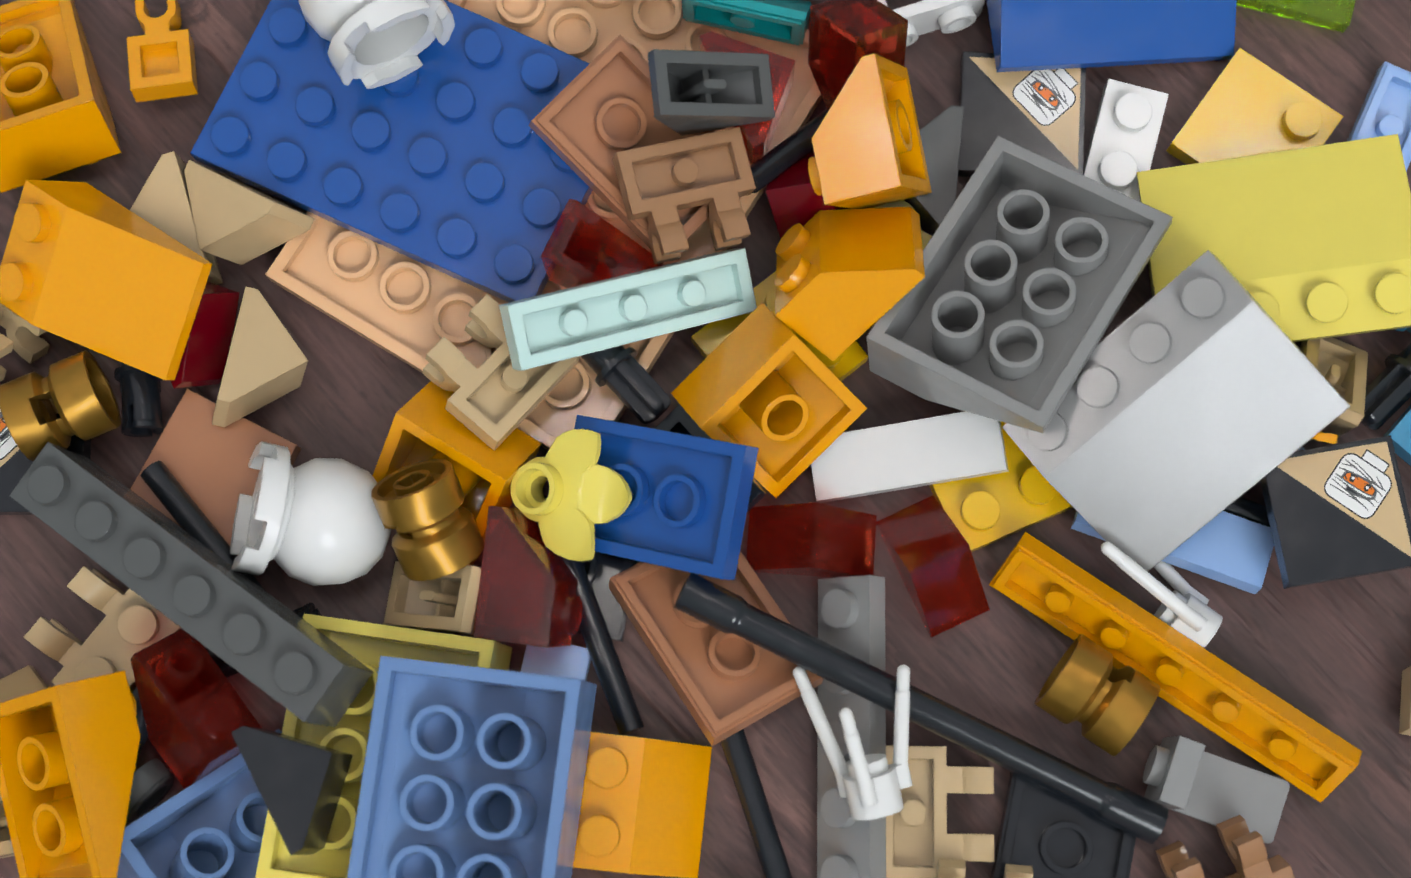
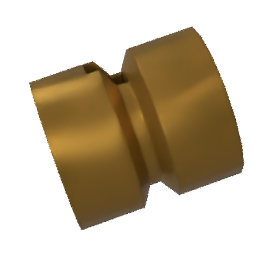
[0,350,121,462]
[371,459,484,581]
[1035,634,1160,756]

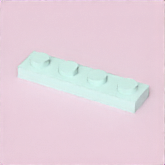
[499,248,757,371]

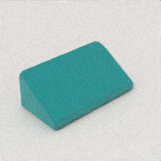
[682,0,812,46]

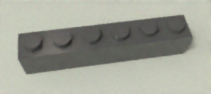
[10,442,373,727]

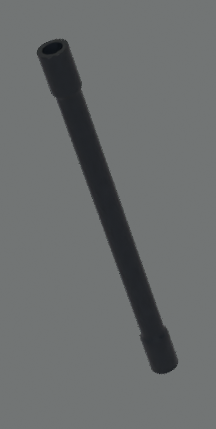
[673,572,1168,844]

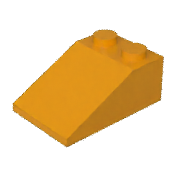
[0,0,121,193]
[0,180,213,381]
[0,670,140,878]

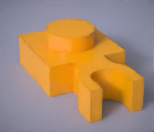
[127,0,198,103]

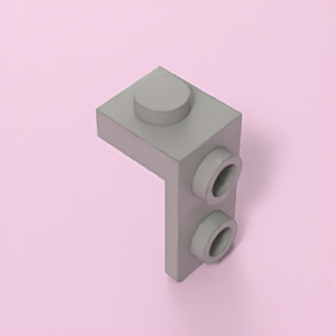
[1143,736,1290,844]

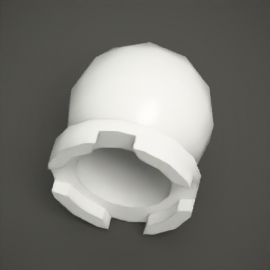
[298,0,455,89]
[230,441,392,586]

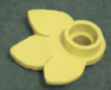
[510,429,632,562]

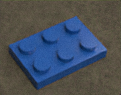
[574,415,759,580]

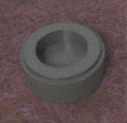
[126,758,175,823]

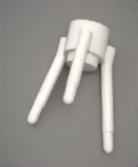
[1101,541,1223,648]
[793,664,913,821]

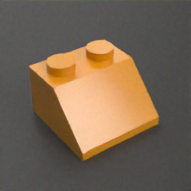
[808,53,932,209]
[774,207,925,361]
[671,302,867,498]
[372,381,542,565]
[573,732,712,878]

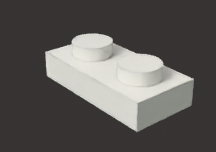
[1083,79,1169,201]

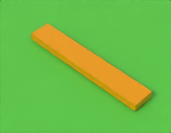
[989,532,1362,803]

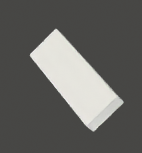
[811,411,1009,503]

